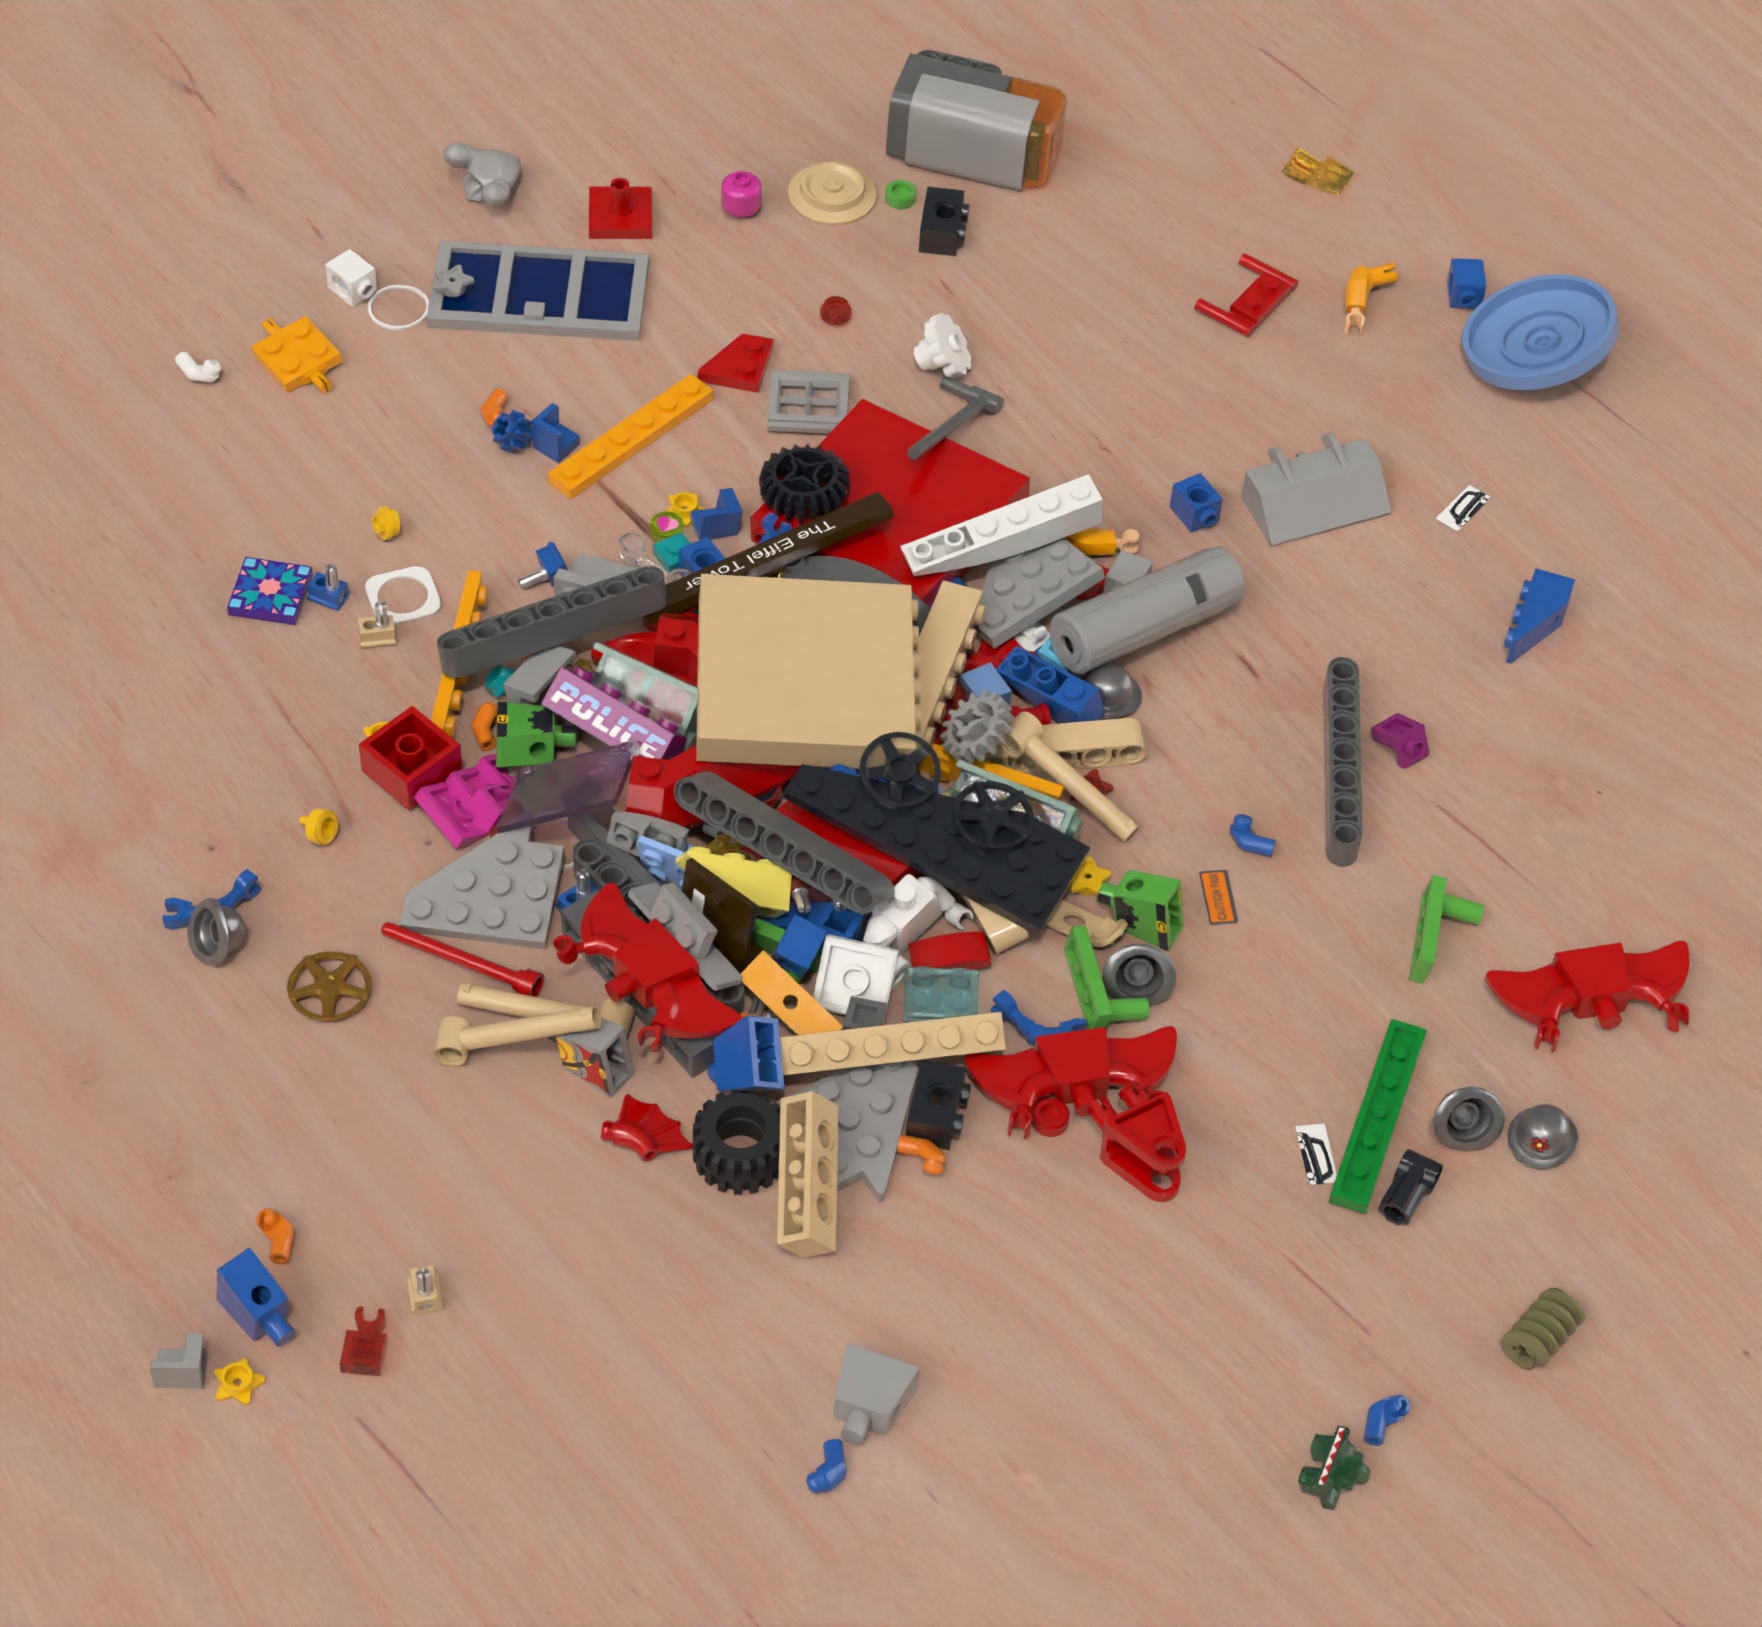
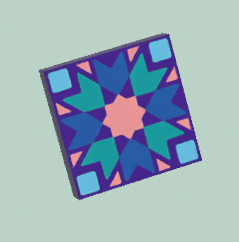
[227,557,313,625]

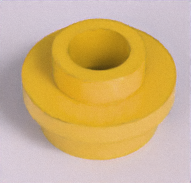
[372,506,400,540]

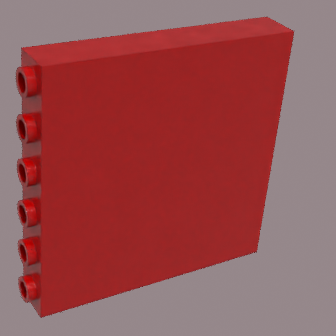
[750,399,1030,608]

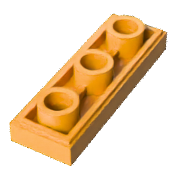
[741,950,843,1035]

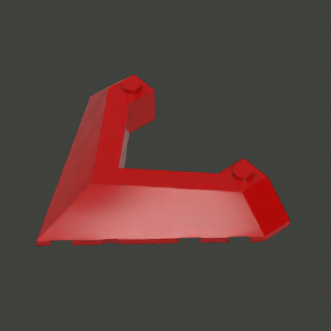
[625,612,821,829]

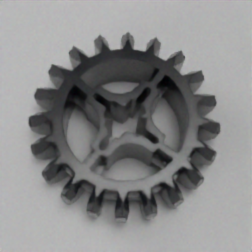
[759,443,850,524]

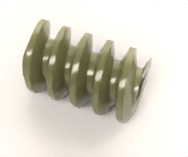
[1501,1288,1586,1370]

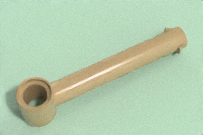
[998,711,1139,842]
[457,982,635,1038]
[433,1006,602,1067]

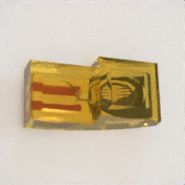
[1281,147,1354,195]

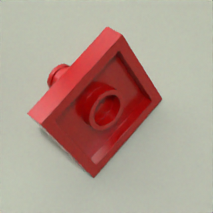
[589,178,652,239]

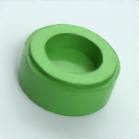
[885,180,917,209]

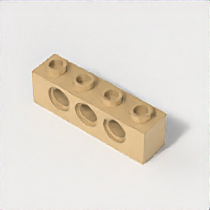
[777,1091,839,1258]

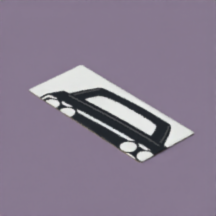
[1436,485,1491,531]
[1295,1124,1337,1185]

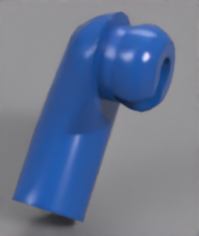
[806,1439,847,1494]

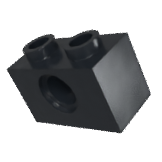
[919,186,969,256]
[906,1059,971,1151]

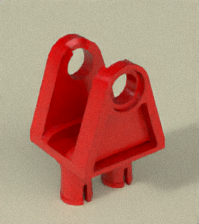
[1086,1081,1186,1202]

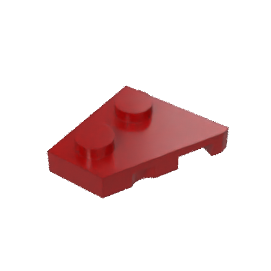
[697,333,774,393]

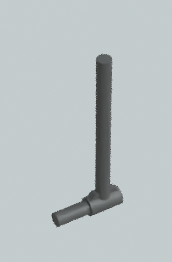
[907,376,1004,460]

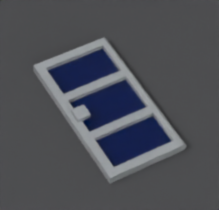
[426,241,650,341]

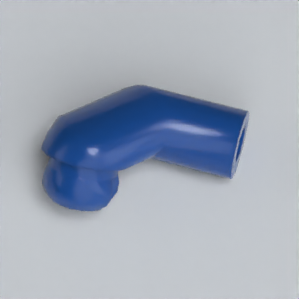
[1230,814,1276,857]
[1364,1394,1411,1446]

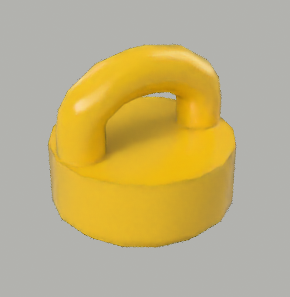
[299,808,338,846]

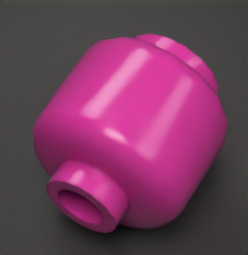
[721,171,762,218]

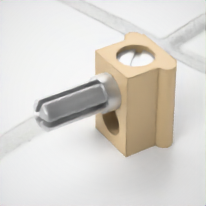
[358,601,396,648]
[407,1265,443,1315]

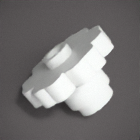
[914,313,971,379]

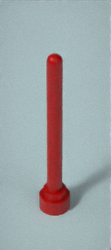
[381,922,544,997]

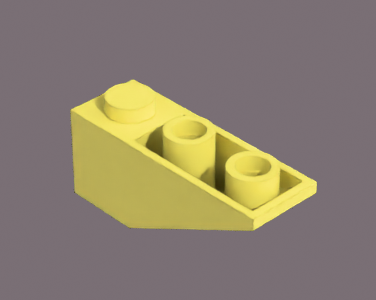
[675,847,792,918]

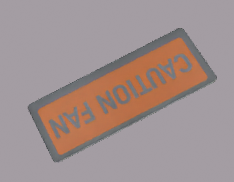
[1199,870,1238,925]

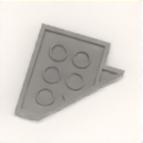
[975,538,1105,649]
[400,814,565,949]
[772,1060,918,1203]

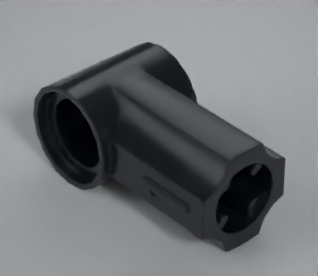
[1379,1148,1443,1225]

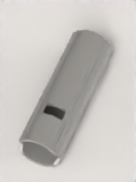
[1050,546,1245,674]

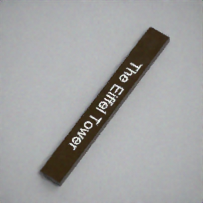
[641,492,895,626]

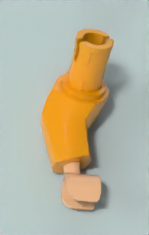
[1344,262,1398,336]
[1064,527,1140,555]

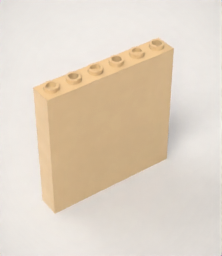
[696,574,922,769]

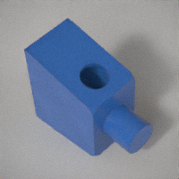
[707,1015,784,1094]
[217,1247,296,1346]

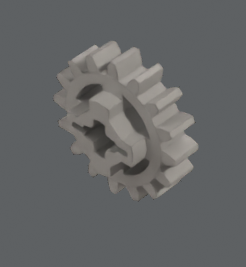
[940,690,1014,764]

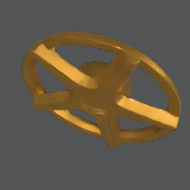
[287,951,372,1021]

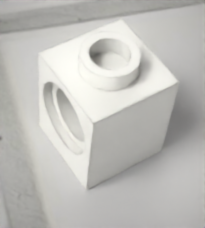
[325,249,377,307]

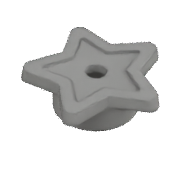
[434,265,475,297]

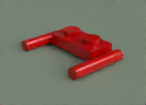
[1194,253,1299,337]

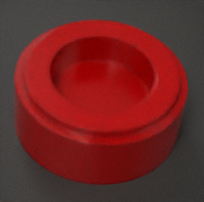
[1031,1098,1070,1137]

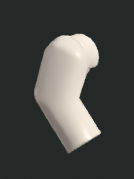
[175,352,221,383]

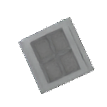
[767,370,849,434]

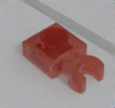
[340,1306,387,1376]

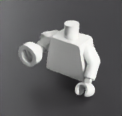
[863,874,974,990]

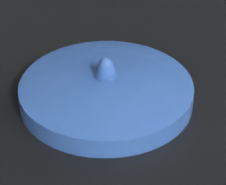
[1462,274,1619,390]

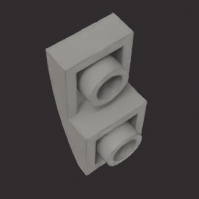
[606,811,689,857]

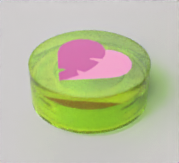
[650,511,684,542]

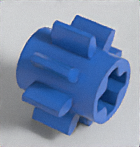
[492,410,533,453]

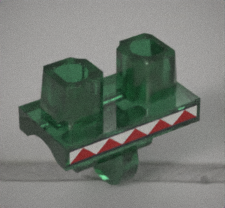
[1298,1426,1371,1510]

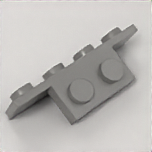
[628,882,743,991]

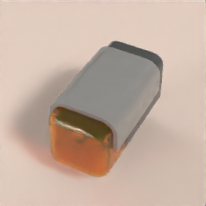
[886,50,1067,192]

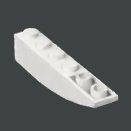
[900,474,1103,576]

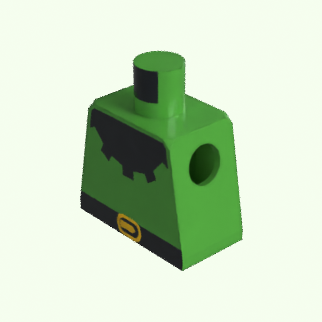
[496,702,576,767]
[1097,870,1184,951]

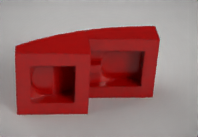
[908,931,992,980]

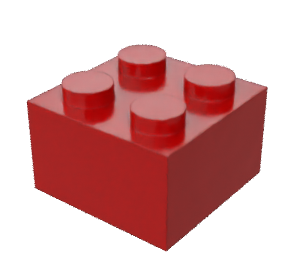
[359,706,462,811]

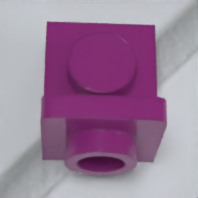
[1371,713,1429,769]

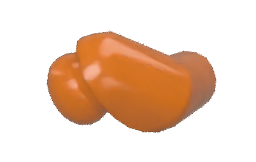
[480,388,508,428]
[471,702,498,751]
[897,1134,946,1175]
[256,1208,294,1264]

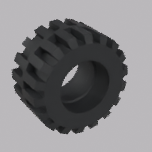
[693,1089,780,1195]

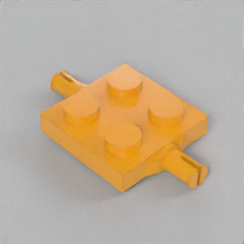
[251,315,342,393]

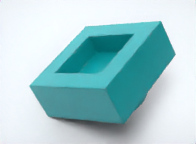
[652,532,691,575]

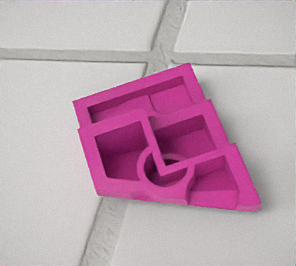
[414,754,524,849]

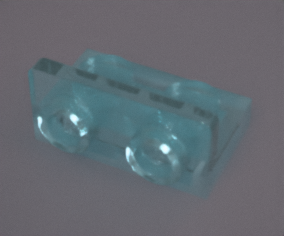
[903,966,979,1023]

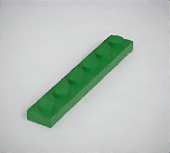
[1329,1019,1427,1214]

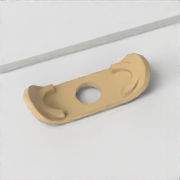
[1046,899,1128,947]

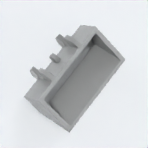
[1241,433,1392,546]

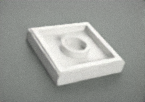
[813,934,900,1015]

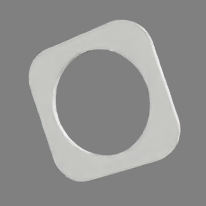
[365,566,441,625]

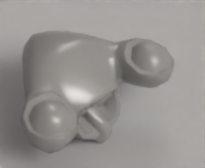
[444,142,521,208]

